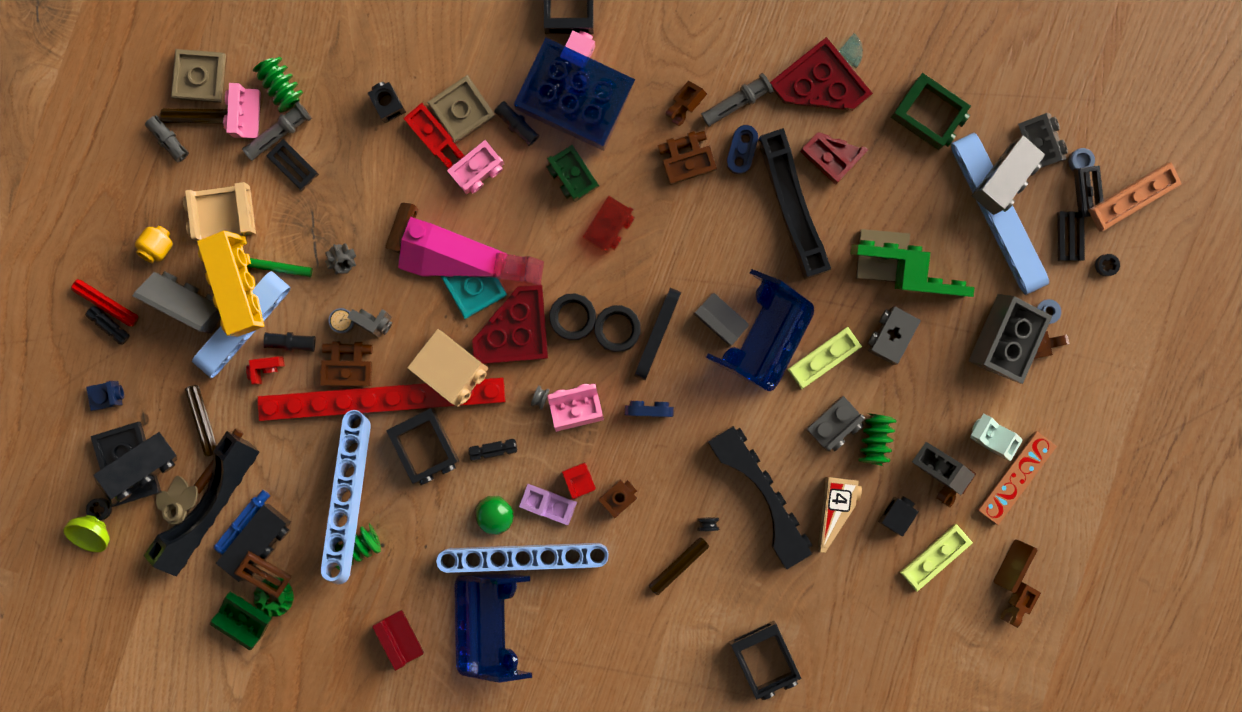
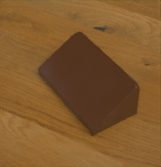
[385,203,419,253]
[994,539,1038,593]

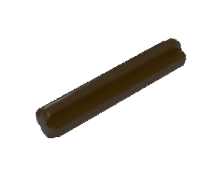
[160,108,228,123]
[185,385,217,457]
[649,537,709,595]

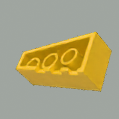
[197,231,264,337]

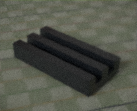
[266,139,319,191]
[1073,165,1104,218]
[1057,211,1085,261]

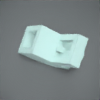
[970,413,1023,461]

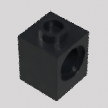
[368,82,406,123]
[878,496,919,537]

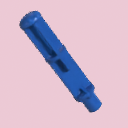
[214,490,270,555]

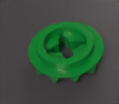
[253,577,294,617]

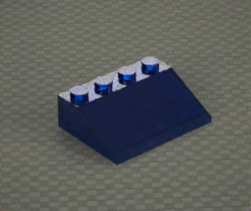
[514,37,635,151]

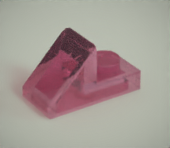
[493,253,544,285]

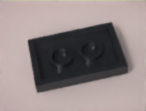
[90,422,162,507]

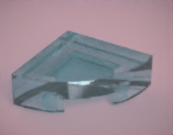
[839,33,863,68]

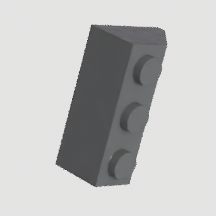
[133,271,221,334]
[969,294,1052,384]

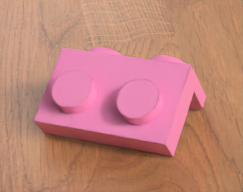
[223,83,261,139]
[447,140,504,195]
[547,384,604,432]

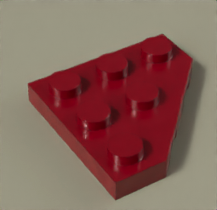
[770,37,873,111]
[472,285,548,364]

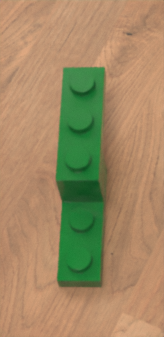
[850,240,975,297]

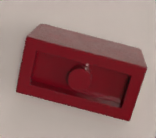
[372,610,424,671]

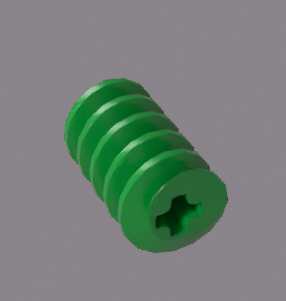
[253,57,303,113]
[858,413,897,466]
[335,523,381,570]

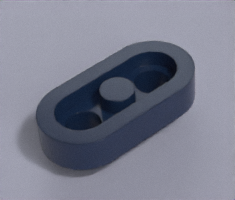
[727,125,758,174]
[624,401,674,417]

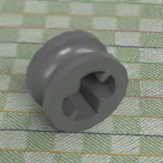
[531,385,550,410]

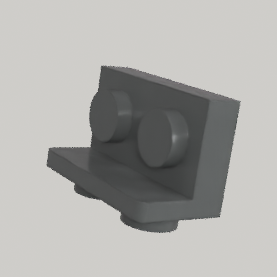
[1018,113,1068,168]
[347,309,392,338]
[806,396,865,451]

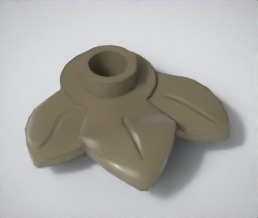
[156,475,198,525]

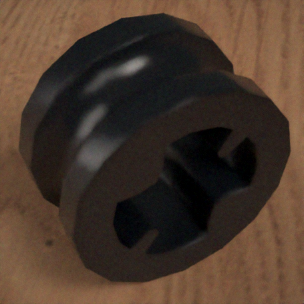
[1095,254,1120,276]
[86,498,112,520]
[697,517,720,531]

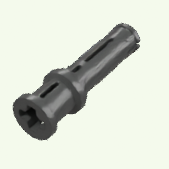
[701,73,773,127]
[242,101,312,161]

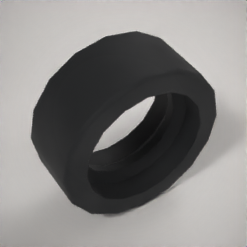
[549,293,596,341]
[594,305,641,352]

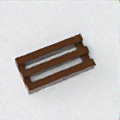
[234,551,291,598]

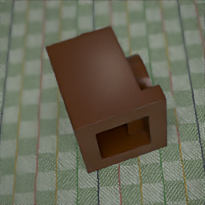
[598,479,637,518]

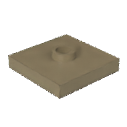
[171,49,226,103]
[427,75,496,144]
[856,229,910,282]

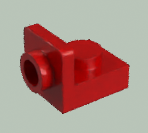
[246,356,285,385]

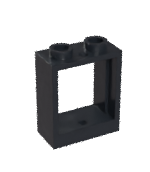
[544,0,594,34]
[386,408,459,485]
[729,621,802,700]

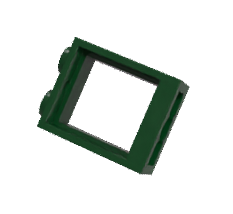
[890,72,971,150]

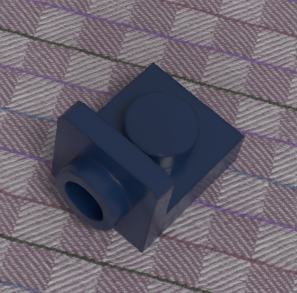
[86,381,124,411]

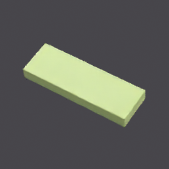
[787,327,862,389]
[900,524,973,592]

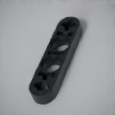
[634,287,681,380]

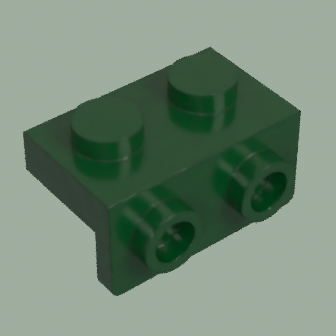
[546,145,599,202]
[210,591,272,650]

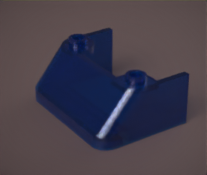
[706,269,814,391]
[454,574,532,683]

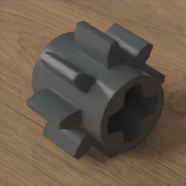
[325,243,356,275]

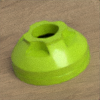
[63,515,110,552]

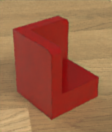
[562,462,596,499]

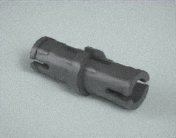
[145,115,189,163]

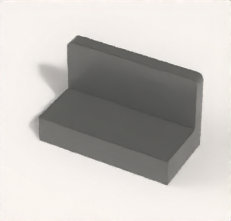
[694,293,749,347]

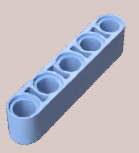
[192,271,291,378]

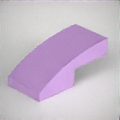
[519,484,577,525]

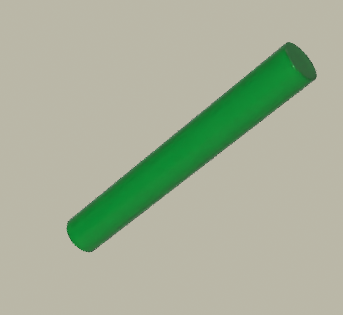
[247,258,313,277]

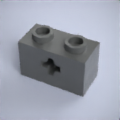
[867,306,921,365]
[912,442,975,495]

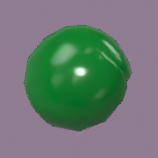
[475,496,514,535]

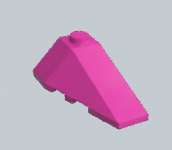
[398,217,507,277]

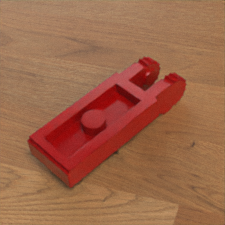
[403,103,464,169]

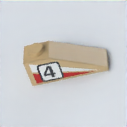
[818,477,862,553]

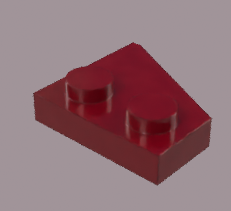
[800,132,868,185]

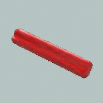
[71,279,139,327]

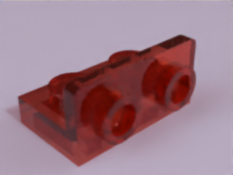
[583,196,635,253]

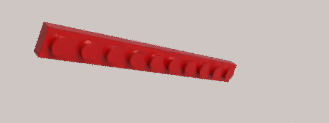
[257,378,506,421]

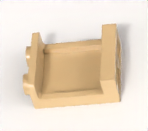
[183,182,256,241]
[408,329,488,407]

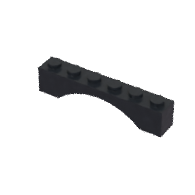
[758,128,831,280]
[707,426,812,569]
[144,431,259,577]

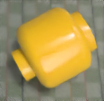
[135,226,173,263]

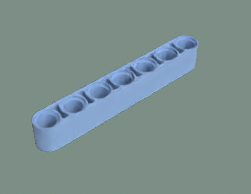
[951,133,1049,295]
[321,410,371,585]
[436,543,609,573]

